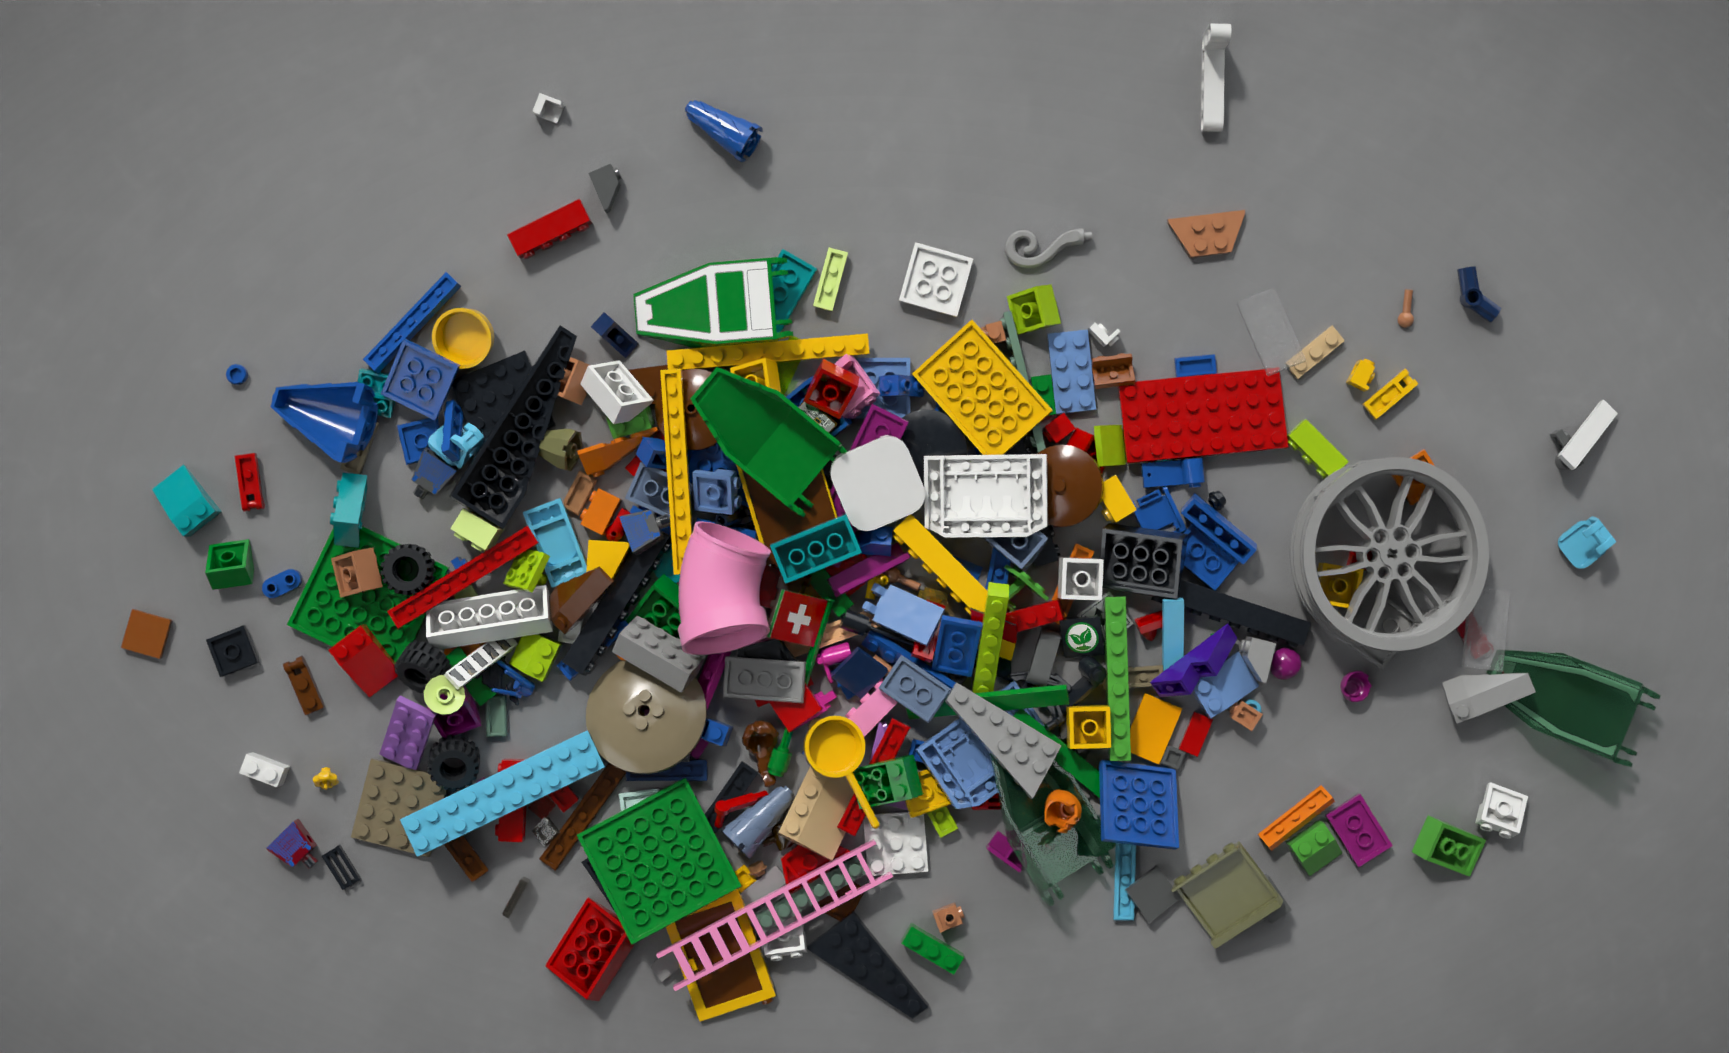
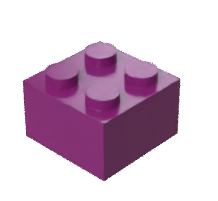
[427,685,482,739]

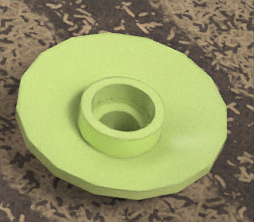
[424,675,465,715]

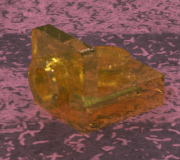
[918,586,948,603]

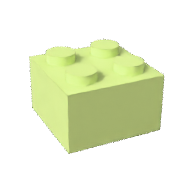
[451,508,504,552]

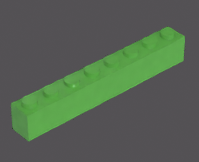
[1103,597,1131,761]

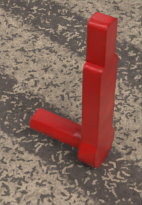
[714,790,768,828]

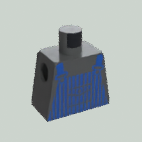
[411,447,458,499]
[619,510,670,555]

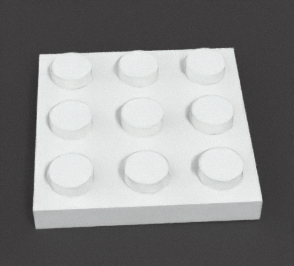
[899,242,973,317]
[864,811,928,876]

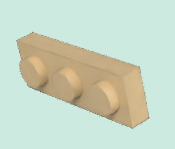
[1285,325,1345,379]

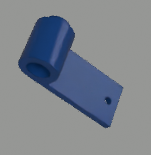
[1141,458,1205,488]

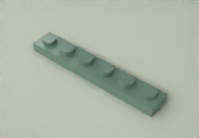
[755,855,866,933]

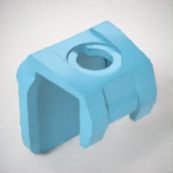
[428,423,484,469]
[1558,516,1616,569]

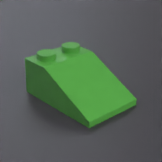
[1412,815,1486,877]

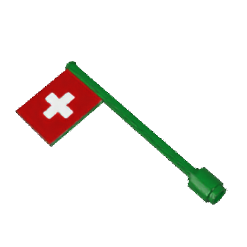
[767,589,835,777]

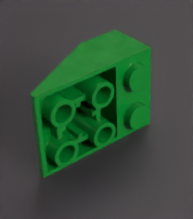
[853,754,923,809]

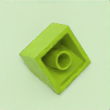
[1007,284,1061,335]
[509,634,563,682]

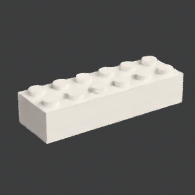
[426,585,553,649]

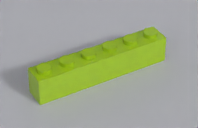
[972,582,1009,693]

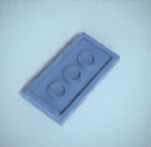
[1047,330,1096,414]

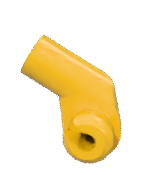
[865,574,889,600]

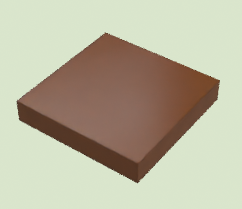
[121,609,173,659]

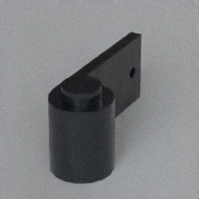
[1060,656,1107,715]

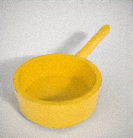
[432,308,494,369]
[804,716,880,829]

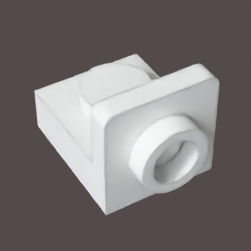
[1088,323,1120,347]

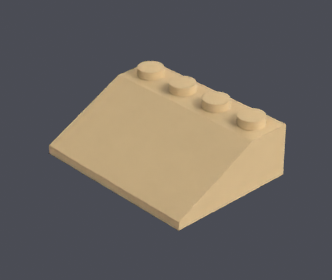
[778,766,854,861]

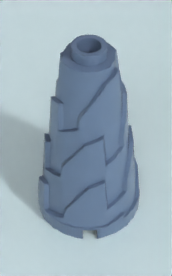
[721,785,794,859]

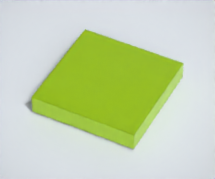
[1094,425,1126,467]

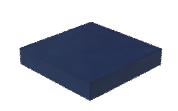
[831,647,888,699]

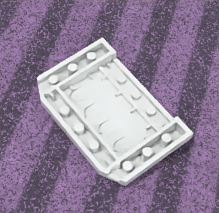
[924,454,1048,537]

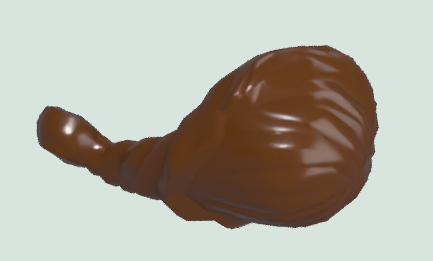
[742,720,779,787]

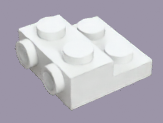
[1475,782,1528,839]
[764,911,807,961]

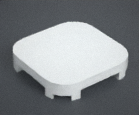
[830,435,925,531]

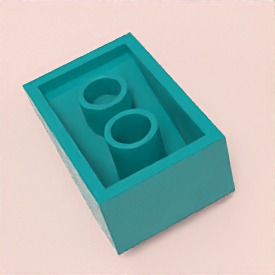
[152,464,222,537]

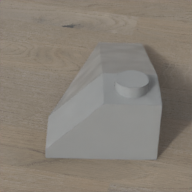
[1442,673,1536,723]

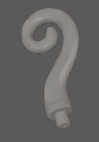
[1005,228,1092,268]

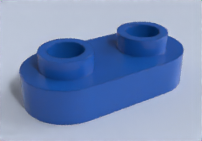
[262,569,302,598]

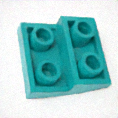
[357,368,396,418]

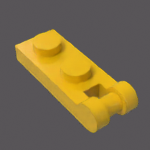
[1362,368,1419,420]

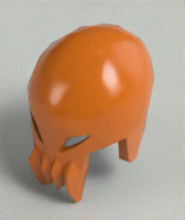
[1044,789,1082,833]

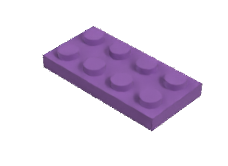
[379,696,437,770]

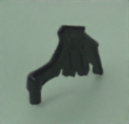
[475,656,519,705]
[1007,671,1072,731]

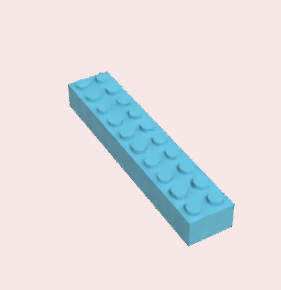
[400,730,606,857]

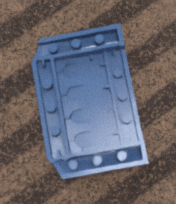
[916,681,1044,809]

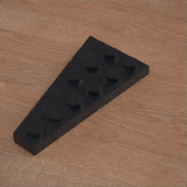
[807,911,929,1019]

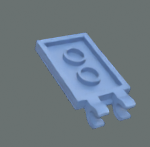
[862,583,945,647]

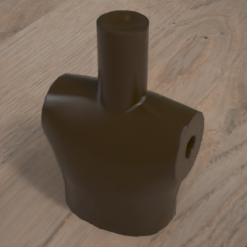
[762,823,795,851]

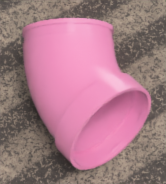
[678,521,771,655]

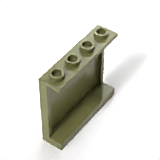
[1171,841,1283,949]

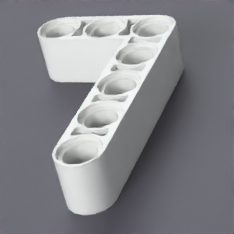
[1201,24,1231,132]

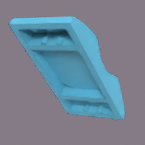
[523,498,587,588]

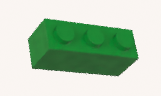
[901,923,964,975]

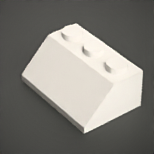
[581,360,653,424]

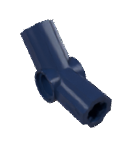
[1457,266,1502,323]

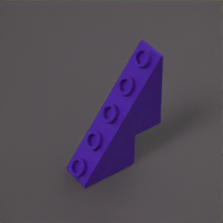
[1150,624,1238,697]

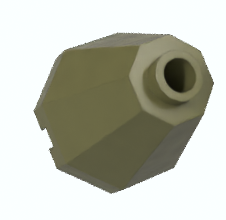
[538,429,582,471]

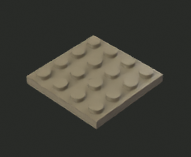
[351,758,447,857]

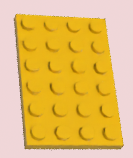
[912,320,1053,455]

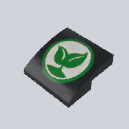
[1059,616,1105,658]

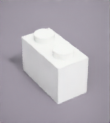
[239,752,290,787]

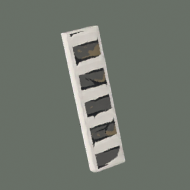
[444,638,518,690]

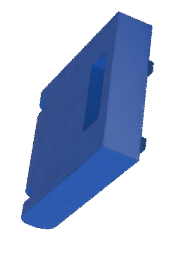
[1132,486,1187,533]

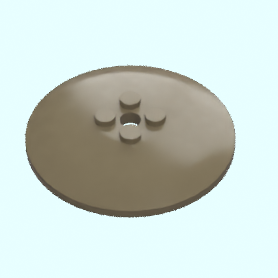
[586,660,707,774]

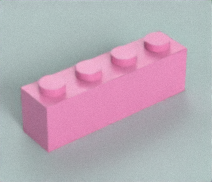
[845,679,898,737]

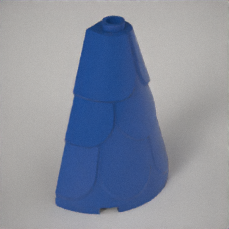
[271,382,378,463]

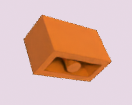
[580,488,622,535]

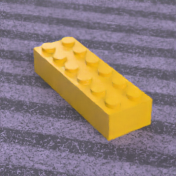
[893,514,987,615]

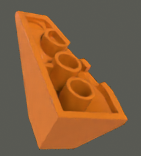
[577,427,659,478]

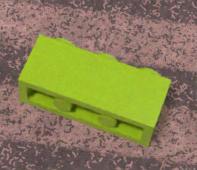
[1287,419,1349,479]

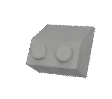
[1239,636,1276,683]

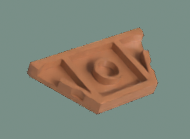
[1167,210,1245,258]

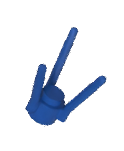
[492,660,535,699]

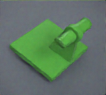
[1004,564,1049,611]

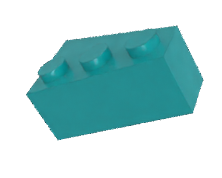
[330,473,368,548]

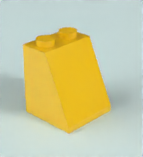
[586,540,631,594]

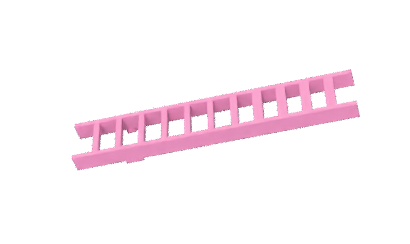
[656,839,893,991]

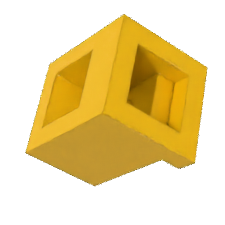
[1346,359,1375,392]

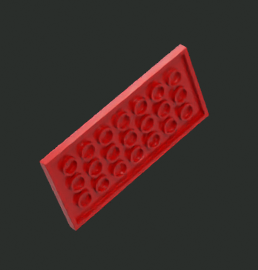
[1118,368,1288,464]

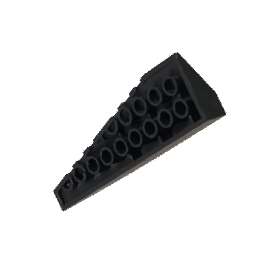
[449,325,577,529]

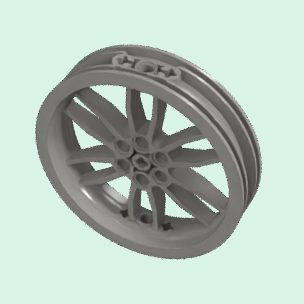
[1289,457,1489,651]

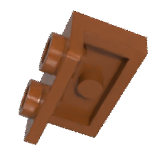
[1091,353,1135,389]

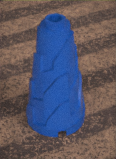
[685,100,763,162]

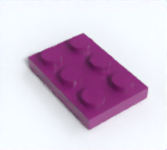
[1325,794,1393,867]

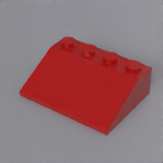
[545,897,635,1002]

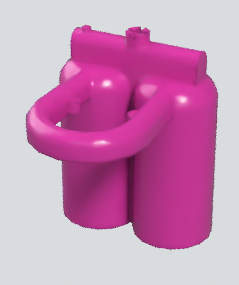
[816,642,851,683]

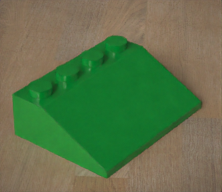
[626,574,681,639]

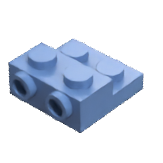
[693,469,742,515]

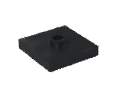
[206,625,260,677]

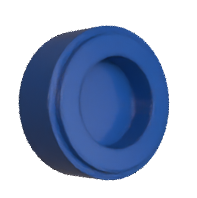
[226,364,248,385]

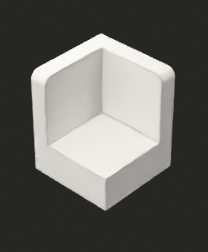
[532,93,565,124]

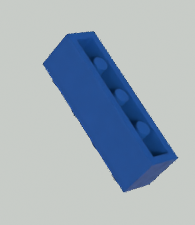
[1181,493,1257,565]

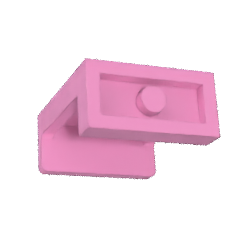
[835,354,880,419]

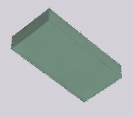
[485,696,507,737]

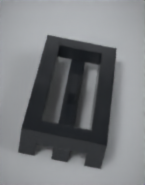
[321,845,362,890]

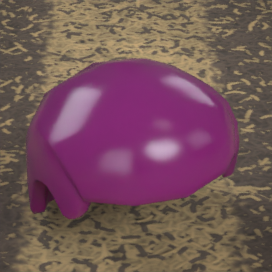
[1270,648,1302,680]
[1340,671,1372,702]

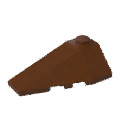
[549,566,613,635]

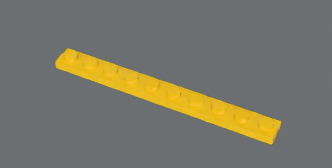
[667,333,870,370]
[660,369,693,575]

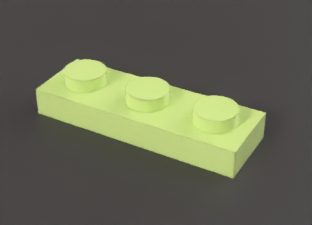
[813,247,848,312]

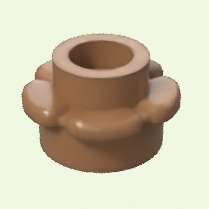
[748,860,767,878]

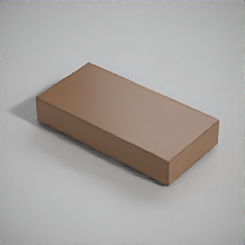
[563,471,598,516]

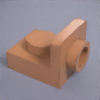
[1229,700,1263,731]

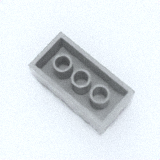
[612,616,706,693]

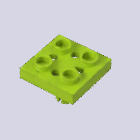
[503,549,550,593]

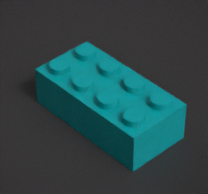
[770,514,862,584]

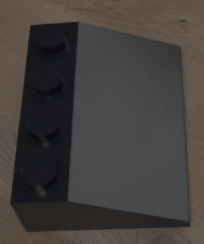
[1100,523,1188,599]

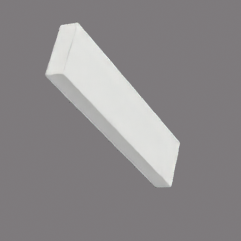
[1557,400,1618,470]

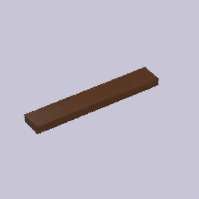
[539,763,626,871]

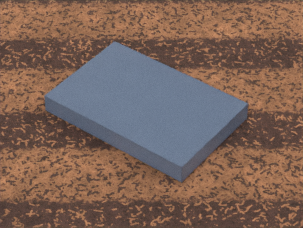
[879,655,952,723]

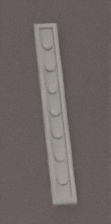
[650,865,786,982]

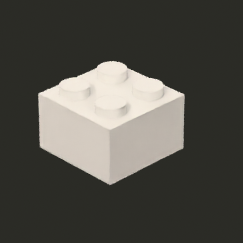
[1058,557,1103,600]

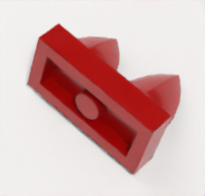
[1134,610,1162,641]

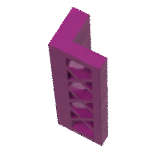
[827,542,911,598]

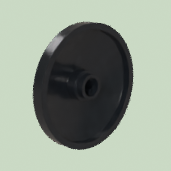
[901,409,967,486]

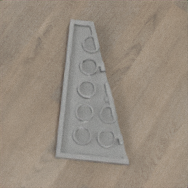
[945,683,1062,799]

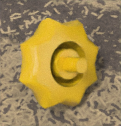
[313,767,339,790]

